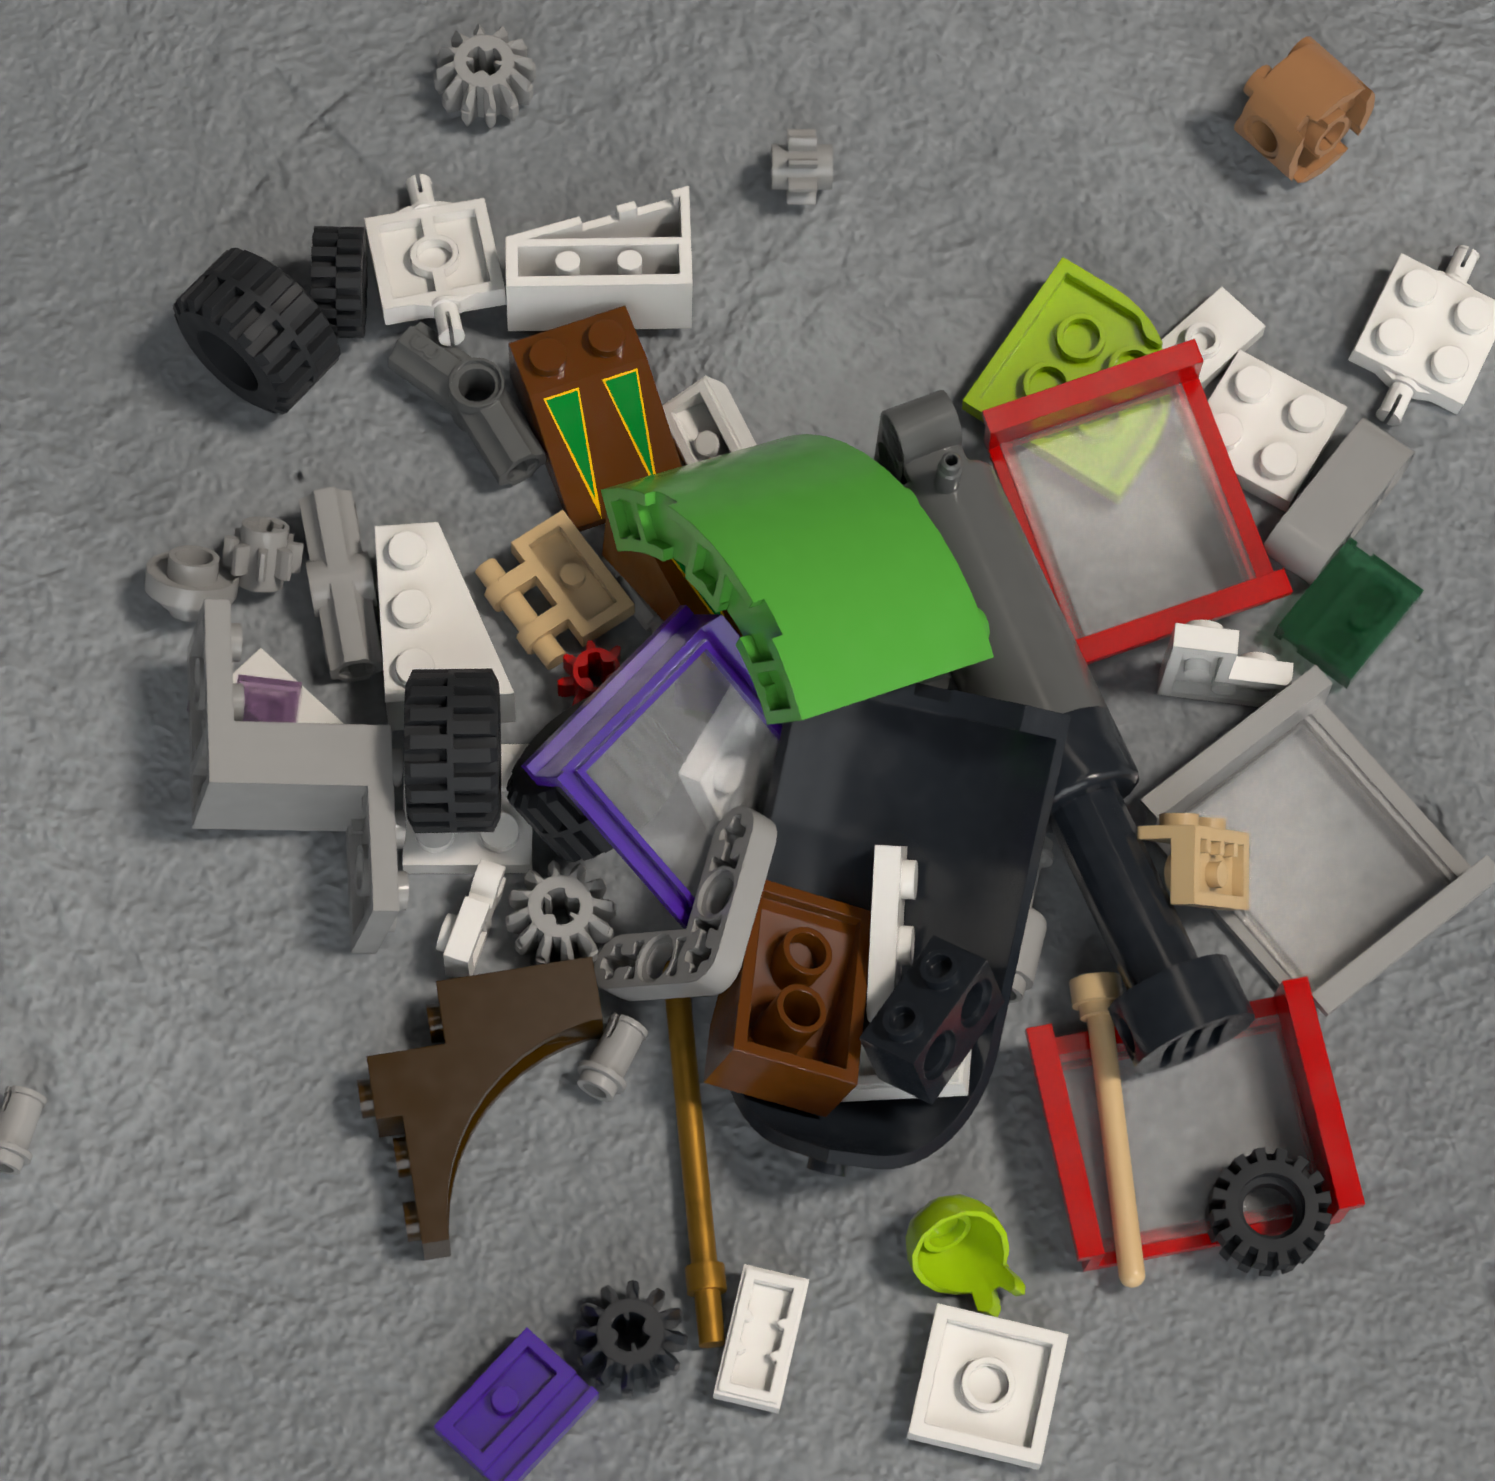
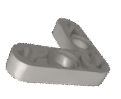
[594,805,777,1001]

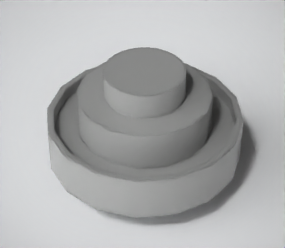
[144,545,239,622]

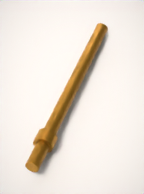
[662,961,727,1348]

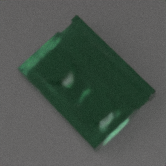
[1274,537,1424,689]

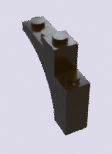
[357,956,603,1260]

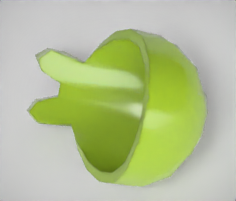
[905,1194,1026,1317]

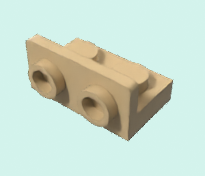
[1137,813,1249,911]

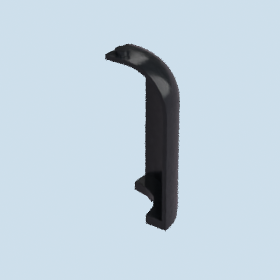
[730,683,1071,1177]

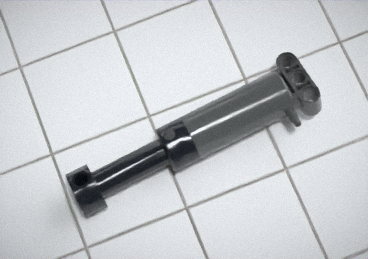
[874,390,1255,1074]

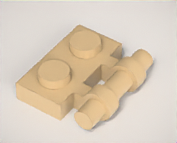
[475,510,635,670]

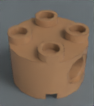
[1234,36,1375,183]

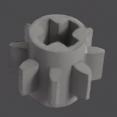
[770,129,833,205]
[222,516,303,592]

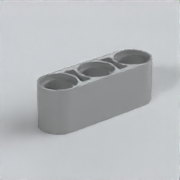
[1264,418,1416,587]

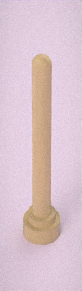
[1069,972,1145,1288]

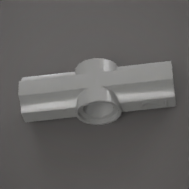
[299,487,383,682]

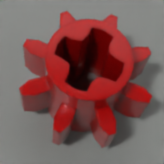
[557,640,621,706]

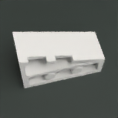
[374,522,516,731]

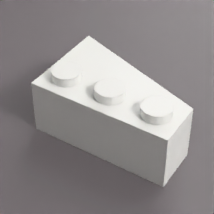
[505,186,693,331]

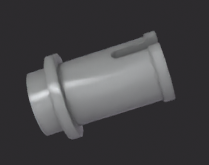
[577,1013,648,1102]
[0,1085,47,1175]

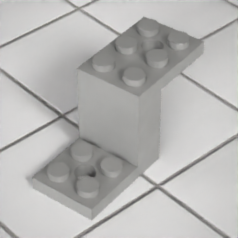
[187,599,409,954]

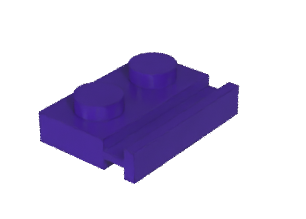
[433,1327,599,1481]

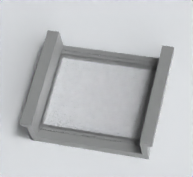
[1139,665,1495,1017]

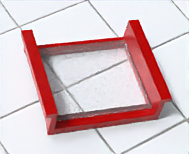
[982,339,1293,665]
[1025,976,1365,1272]

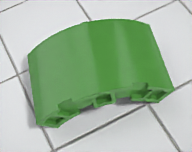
[601,434,994,725]

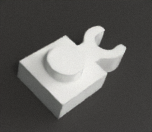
[436,859,507,978]

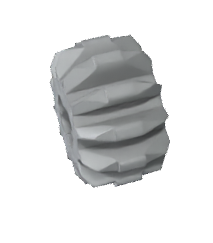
[434,22,536,130]
[506,859,616,965]

